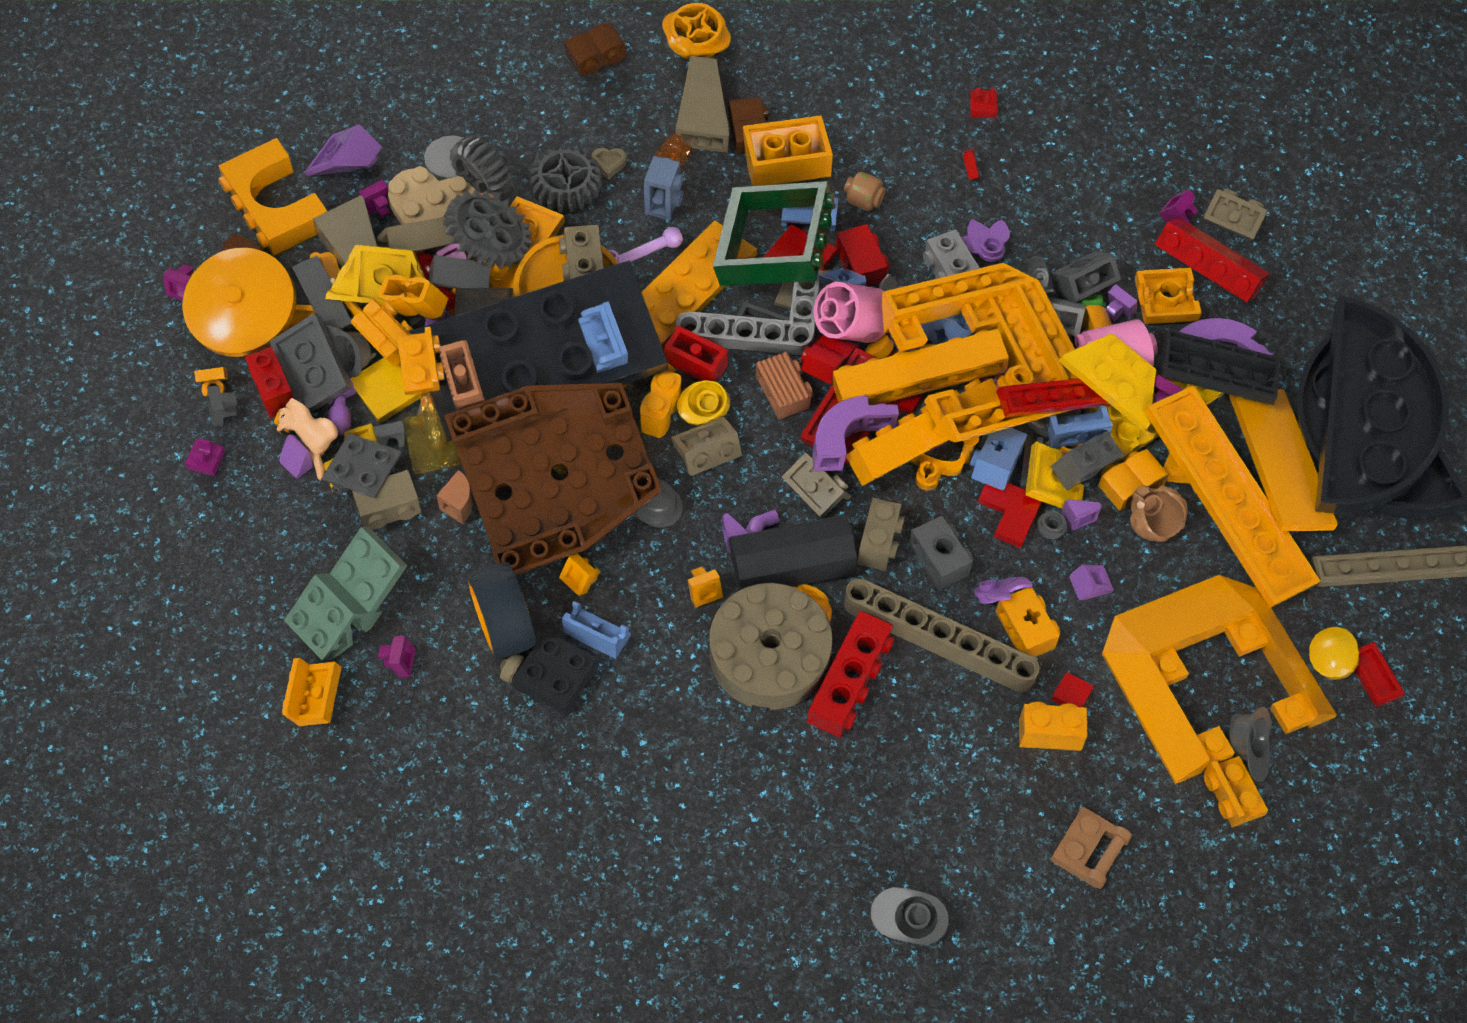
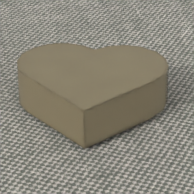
[591,148,627,179]

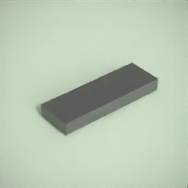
[292,255,354,331]

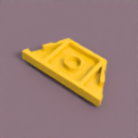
[325,244,425,305]
[1058,333,1156,431]

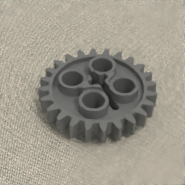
[443,190,532,269]

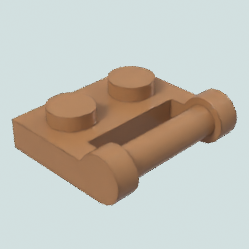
[1050,806,1132,889]

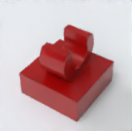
[969,88,998,118]

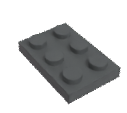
[269,313,352,413]

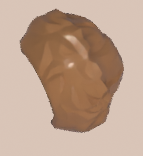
[1130,485,1188,542]

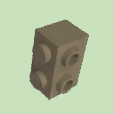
[559,225,603,281]
[352,470,421,529]
[857,498,905,571]

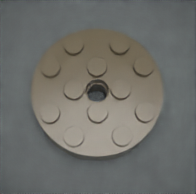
[709,583,832,710]

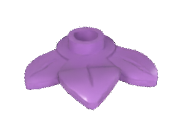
[961,219,1010,262]
[974,577,1033,604]

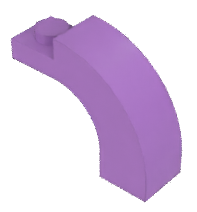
[1179,318,1273,355]
[812,396,899,471]

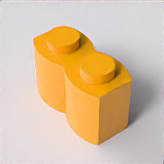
[378,275,449,319]
[640,371,681,438]
[1098,449,1169,511]

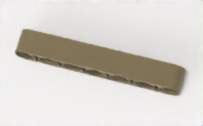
[844,579,1040,693]

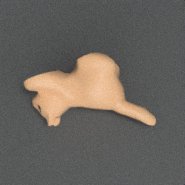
[276,398,338,480]

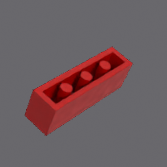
[1154,217,1270,302]

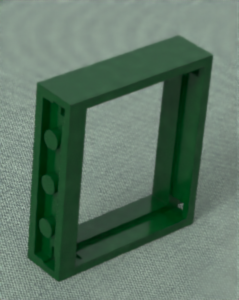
[713,181,836,286]

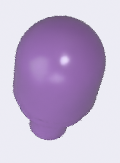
[328,396,351,436]

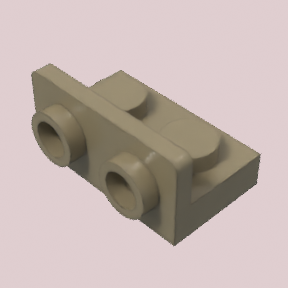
[1203,189,1268,241]
[672,417,742,476]
[782,452,852,518]

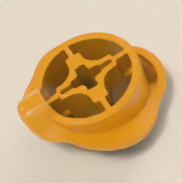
[662,3,731,60]

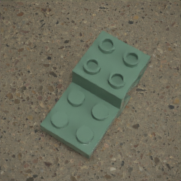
[284,526,407,661]

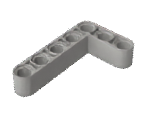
[676,276,820,355]

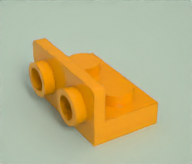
[397,327,445,395]
[1204,756,1268,828]

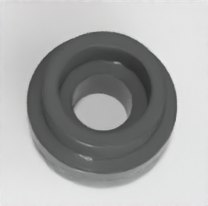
[1037,511,1067,539]

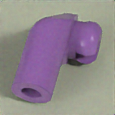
[745,510,780,533]

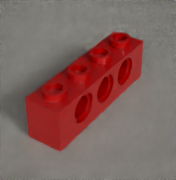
[807,611,895,738]

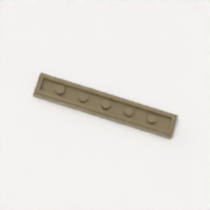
[1310,545,1467,587]

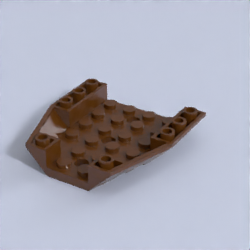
[444,383,662,575]

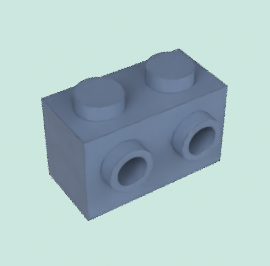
[644,156,684,221]

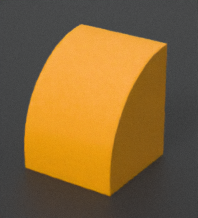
[1081,305,1113,331]

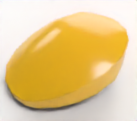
[677,380,730,426]
[1309,627,1359,680]

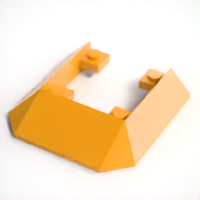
[882,263,1078,443]
[1102,575,1337,784]

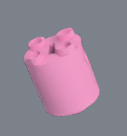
[813,282,886,343]
[1074,319,1158,366]

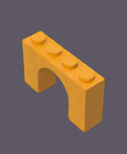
[218,138,328,256]

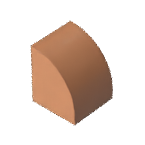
[437,470,472,524]

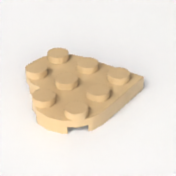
[388,166,475,225]

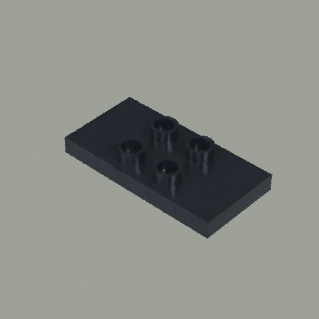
[410,260,668,442]

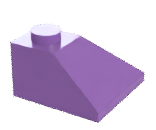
[304,124,382,176]

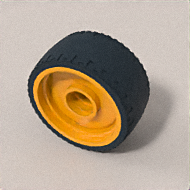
[467,562,536,659]

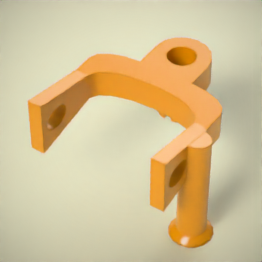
[910,436,980,491]

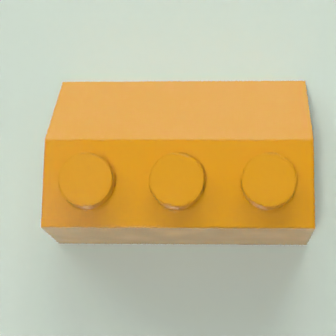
[743,115,833,186]

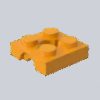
[1135,268,1202,324]

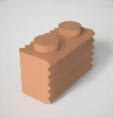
[438,340,485,410]
[756,352,813,420]

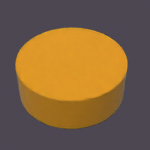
[866,334,894,359]

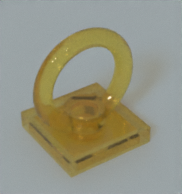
[402,392,462,475]

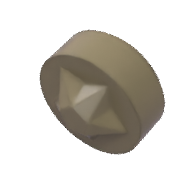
[500,654,525,684]

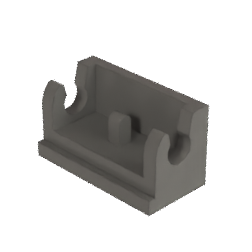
[429,255,490,297]

